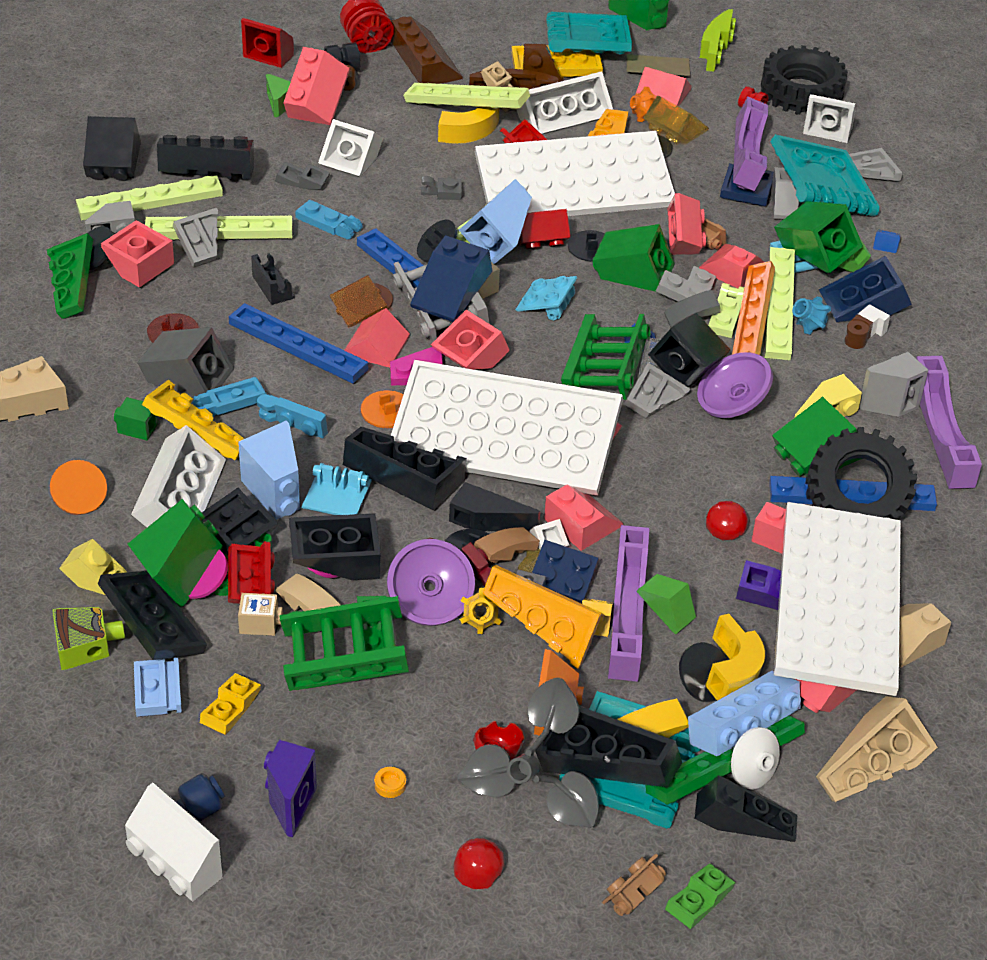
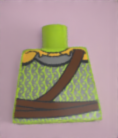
[52,607,125,670]

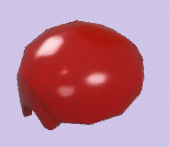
[706,501,748,540]
[473,721,524,761]
[453,838,505,889]

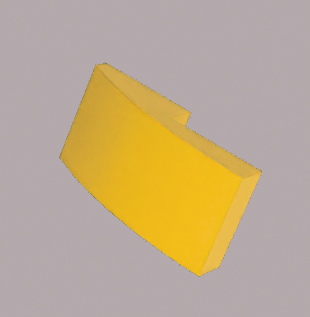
[200,673,261,735]
[618,699,689,738]

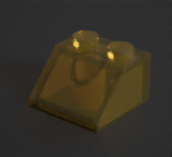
[643,95,709,144]

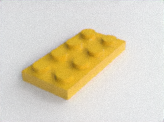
[511,45,603,77]

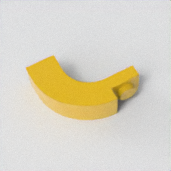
[438,106,499,143]
[705,614,765,701]

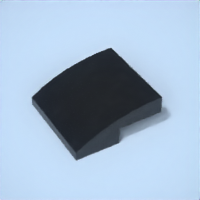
[202,487,278,552]

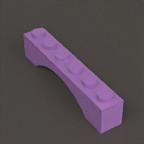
[733,97,768,191]
[916,356,982,489]
[608,525,649,682]

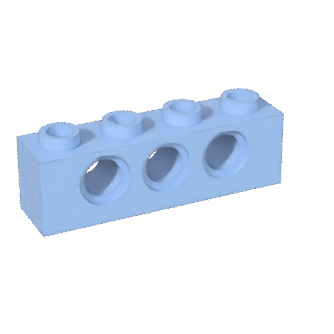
[688,671,801,756]

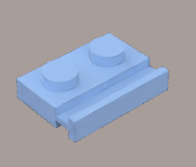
[134,658,182,717]

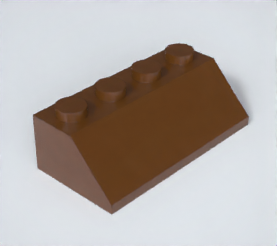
[391,16,463,84]

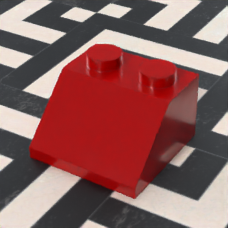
[241,18,294,68]
[518,209,570,249]

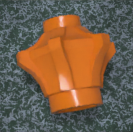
[630,86,664,122]

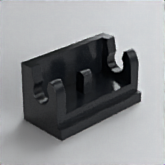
[251,253,295,305]

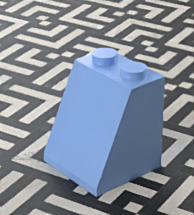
[459,179,532,264]
[238,421,300,520]

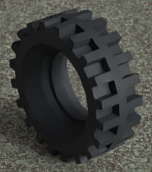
[760,45,848,115]
[805,427,917,520]

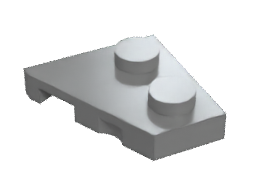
[849,148,902,181]
[173,208,218,267]
[624,363,690,418]

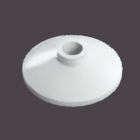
[731,727,780,789]

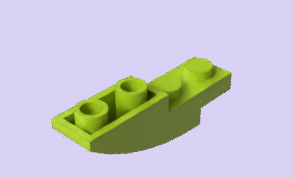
[699,9,736,72]

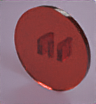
[147,313,199,343]

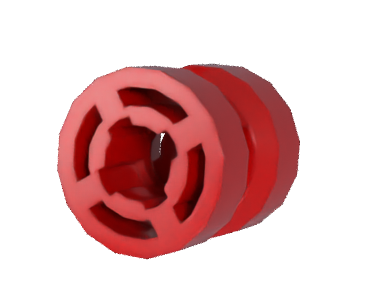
[738,86,768,108]

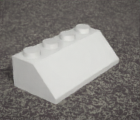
[516,72,613,134]
[131,425,226,527]

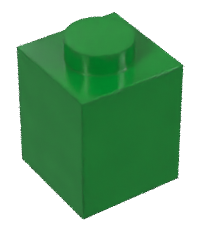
[114,397,158,441]

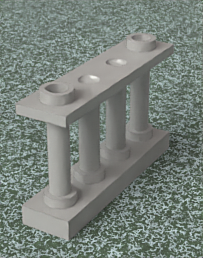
[392,262,490,343]

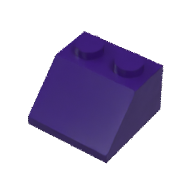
[264,740,317,838]

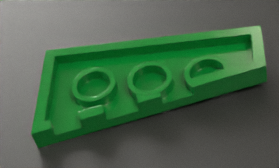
[47,233,93,319]

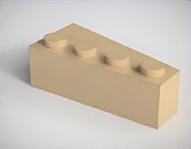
[0,356,69,422]

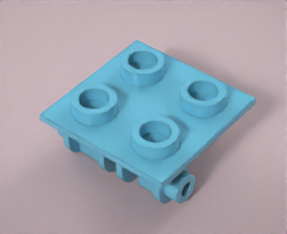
[515,276,577,320]
[302,463,372,515]

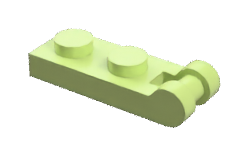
[708,283,744,338]

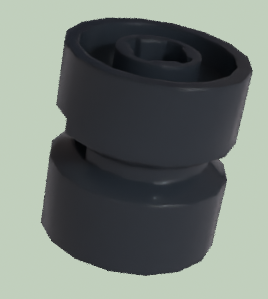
[324,42,361,71]

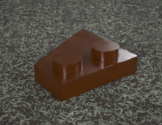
[523,44,564,82]

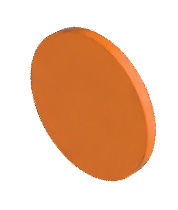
[361,390,404,428]
[50,460,107,515]

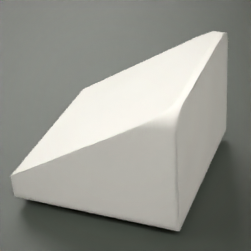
[530,519,569,550]

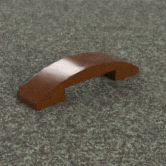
[469,69,558,90]

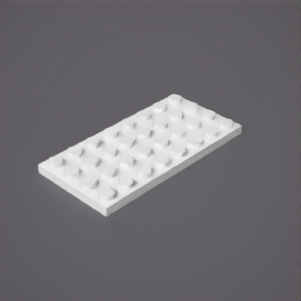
[475,131,675,216]
[391,360,623,495]
[773,502,901,696]

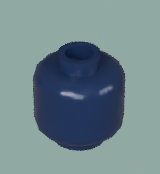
[175,773,226,821]

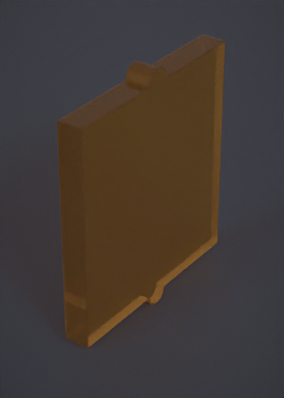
[329,275,387,328]

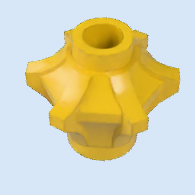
[459,588,502,634]

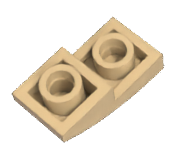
[481,61,513,112]
[275,573,340,611]

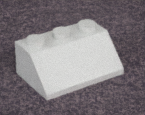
[125,783,223,902]

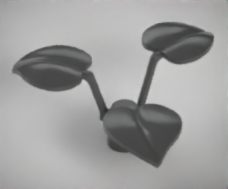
[457,677,599,828]

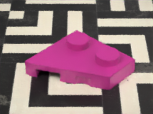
[390,347,442,386]

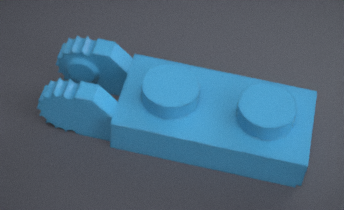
[295,199,363,240]
[192,377,266,417]
[257,394,328,438]

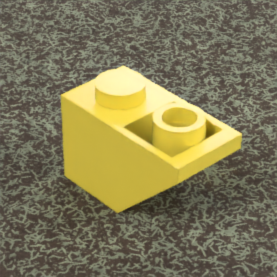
[59,539,127,595]

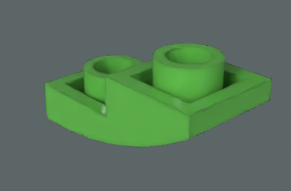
[665,863,735,929]

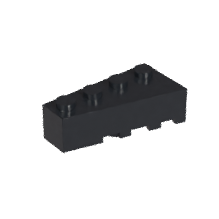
[157,135,254,179]
[343,427,467,510]
[535,706,682,788]

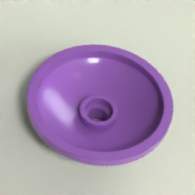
[697,352,773,418]
[387,539,475,626]

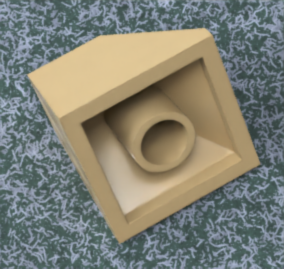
[899,603,951,668]

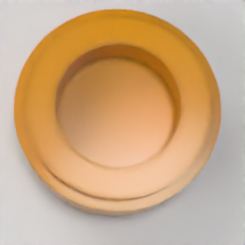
[374,767,406,798]

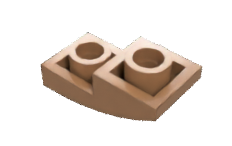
[474,527,540,563]

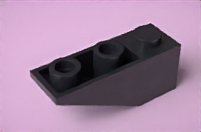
[449,482,540,532]
[694,775,797,842]

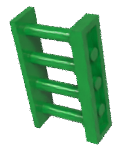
[561,314,651,400]
[279,596,409,691]

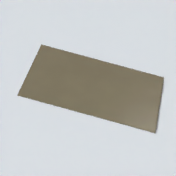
[627,54,690,76]

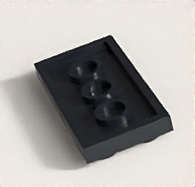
[98,570,207,660]

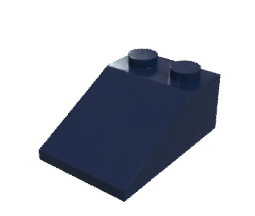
[410,235,492,322]
[819,256,912,322]

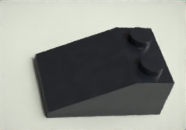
[289,513,381,580]

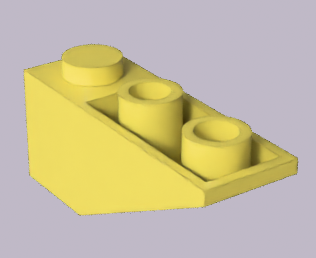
[795,374,862,417]

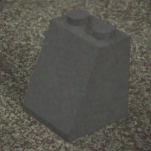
[137,327,234,397]

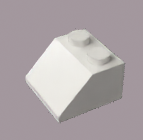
[803,94,856,143]
[318,119,383,177]

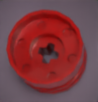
[340,0,393,53]

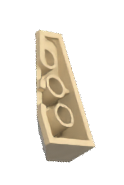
[816,696,938,802]

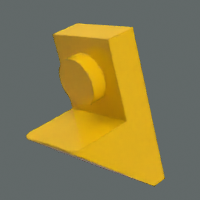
[582,598,613,637]

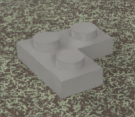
[656,266,716,302]

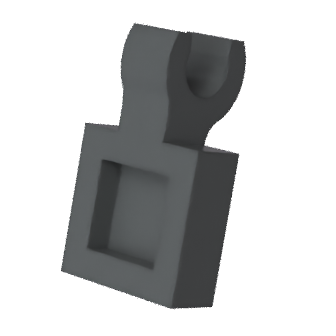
[421,176,462,200]

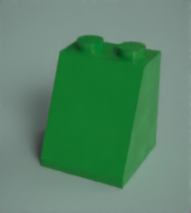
[608,0,669,30]
[774,201,863,273]
[593,224,675,292]
[772,396,861,477]
[128,499,222,607]

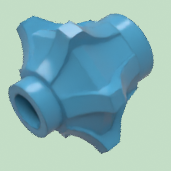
[792,297,831,335]

